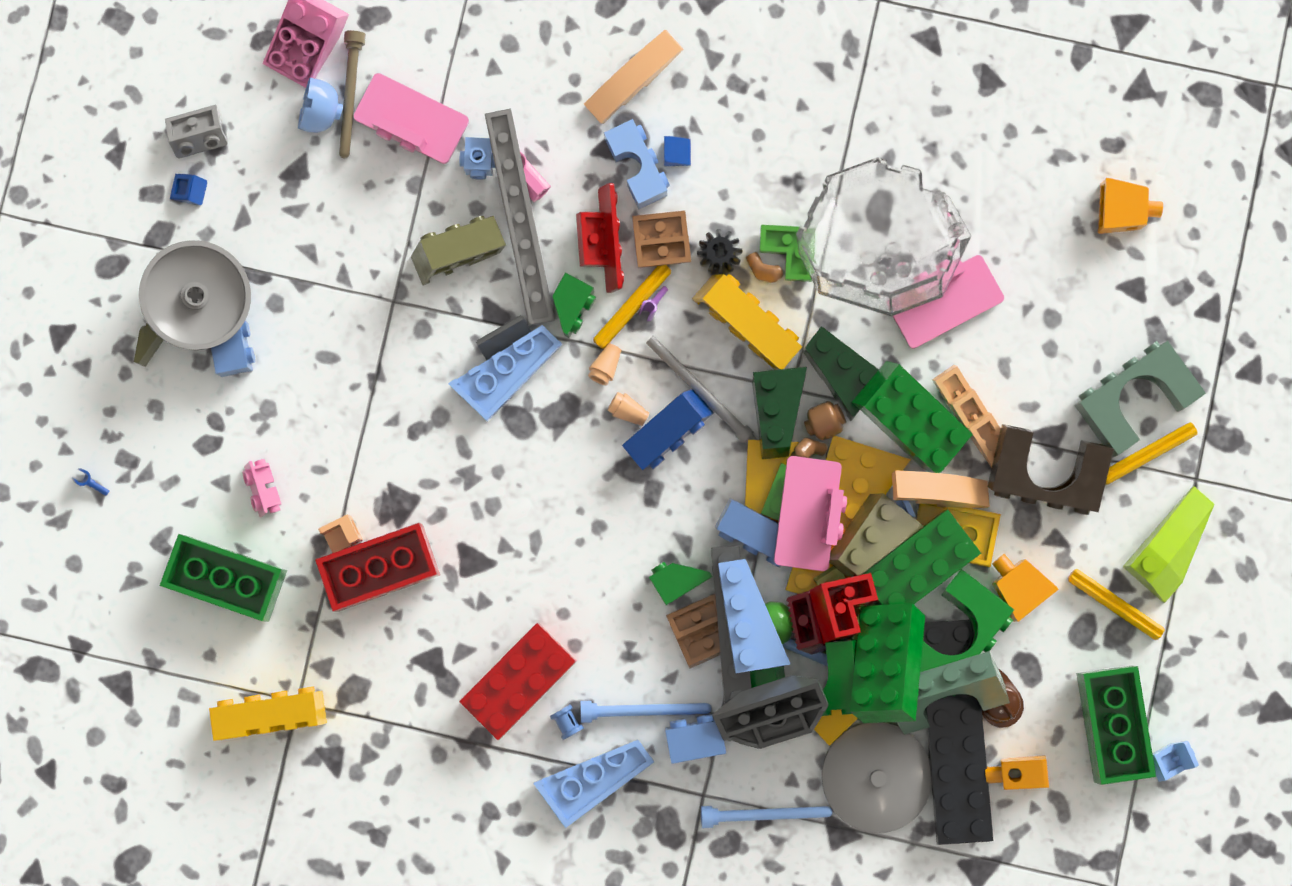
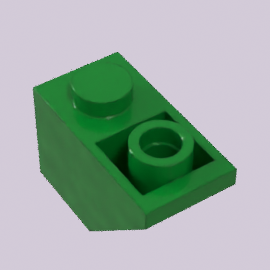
[553,272,596,338]

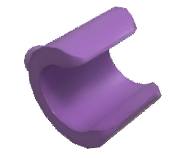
[638,286,668,321]

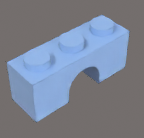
[604,119,670,209]

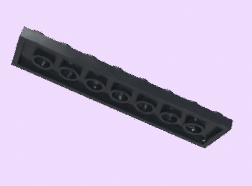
[923,620,994,845]

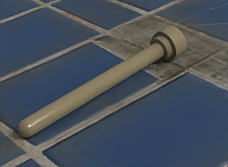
[339,30,366,159]

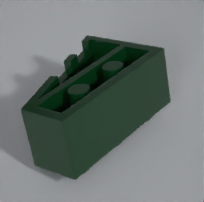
[803,326,879,422]
[752,367,807,459]

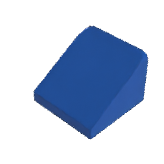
[664,136,691,166]
[170,174,207,205]

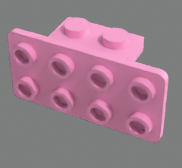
[354,73,469,164]
[887,255,1004,349]
[774,456,847,571]

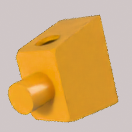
[1098,178,1163,234]
[992,554,1059,622]
[985,755,1049,790]

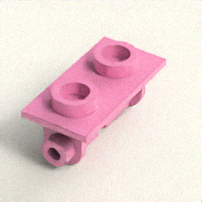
[242,459,282,518]

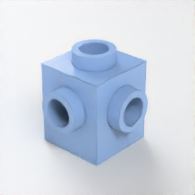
[459,137,496,180]

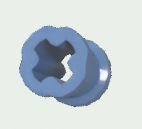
[550,704,584,740]

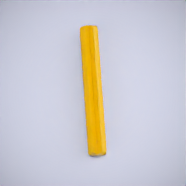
[593,265,671,349]
[1105,422,1198,485]
[1068,569,1165,640]

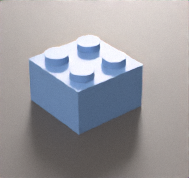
[665,714,726,764]

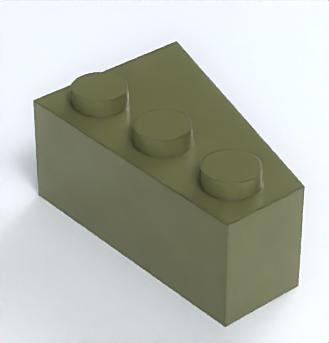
[411,216,506,285]
[829,493,924,576]

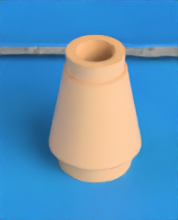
[588,344,622,385]
[607,392,649,426]

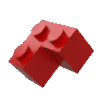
[809,573,878,644]

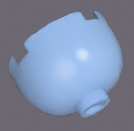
[298,78,343,133]

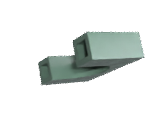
[1074,340,1206,458]
[897,651,1010,735]

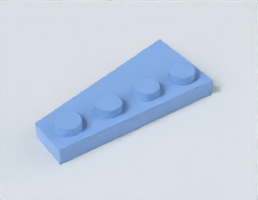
[448,325,562,422]
[718,559,791,673]
[533,739,654,828]

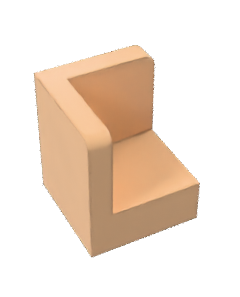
[318,514,363,553]

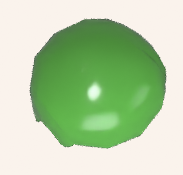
[765,601,794,644]

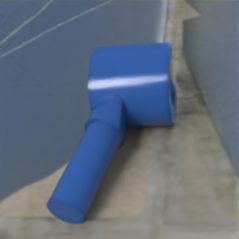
[72,468,110,496]

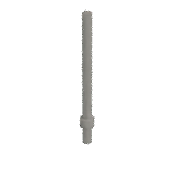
[646,336,758,444]

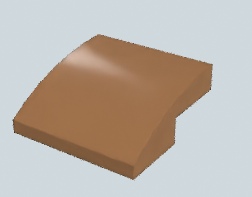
[632,210,691,268]
[666,594,720,669]

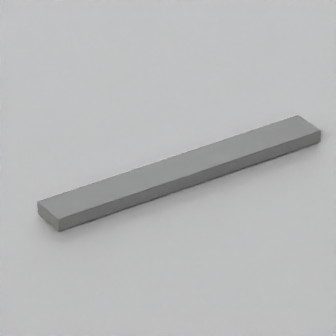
[485,108,555,326]

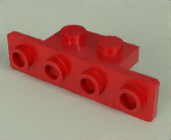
[576,183,624,293]

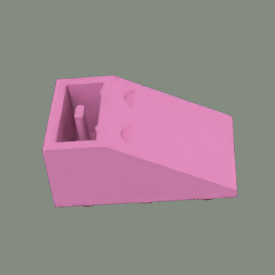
[262,0,349,88]

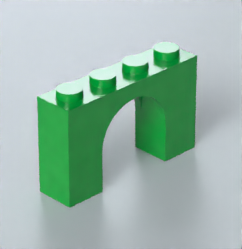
[920,569,1014,699]
[750,640,857,716]

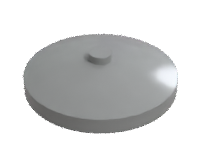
[139,240,251,350]
[822,723,932,833]

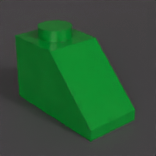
[649,562,713,605]

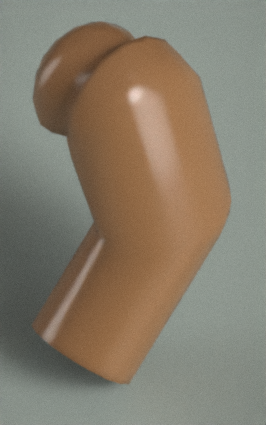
[746,252,783,283]
[791,438,827,458]

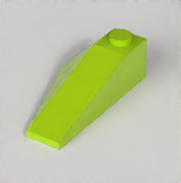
[1123,486,1215,603]

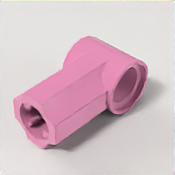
[520,152,551,202]

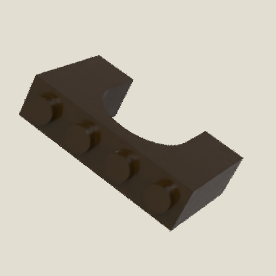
[987,424,1114,515]

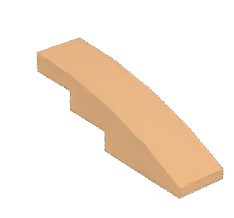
[584,30,684,124]
[932,365,1001,468]
[892,471,990,508]

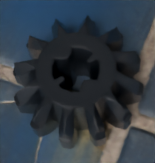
[697,229,743,274]

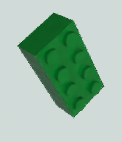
[852,361,973,473]
[861,509,981,605]
[159,534,287,622]
[850,603,925,723]
[1076,666,1156,785]

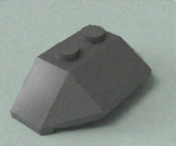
[713,675,828,749]

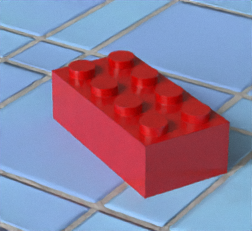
[315,523,440,612]
[459,623,577,740]

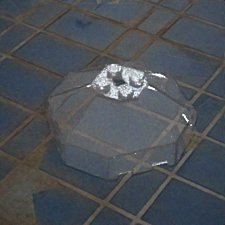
[796,157,971,316]

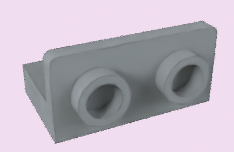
[165,104,228,159]

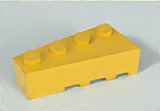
[692,274,803,370]
[209,686,327,741]

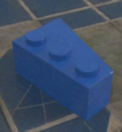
[622,389,714,470]

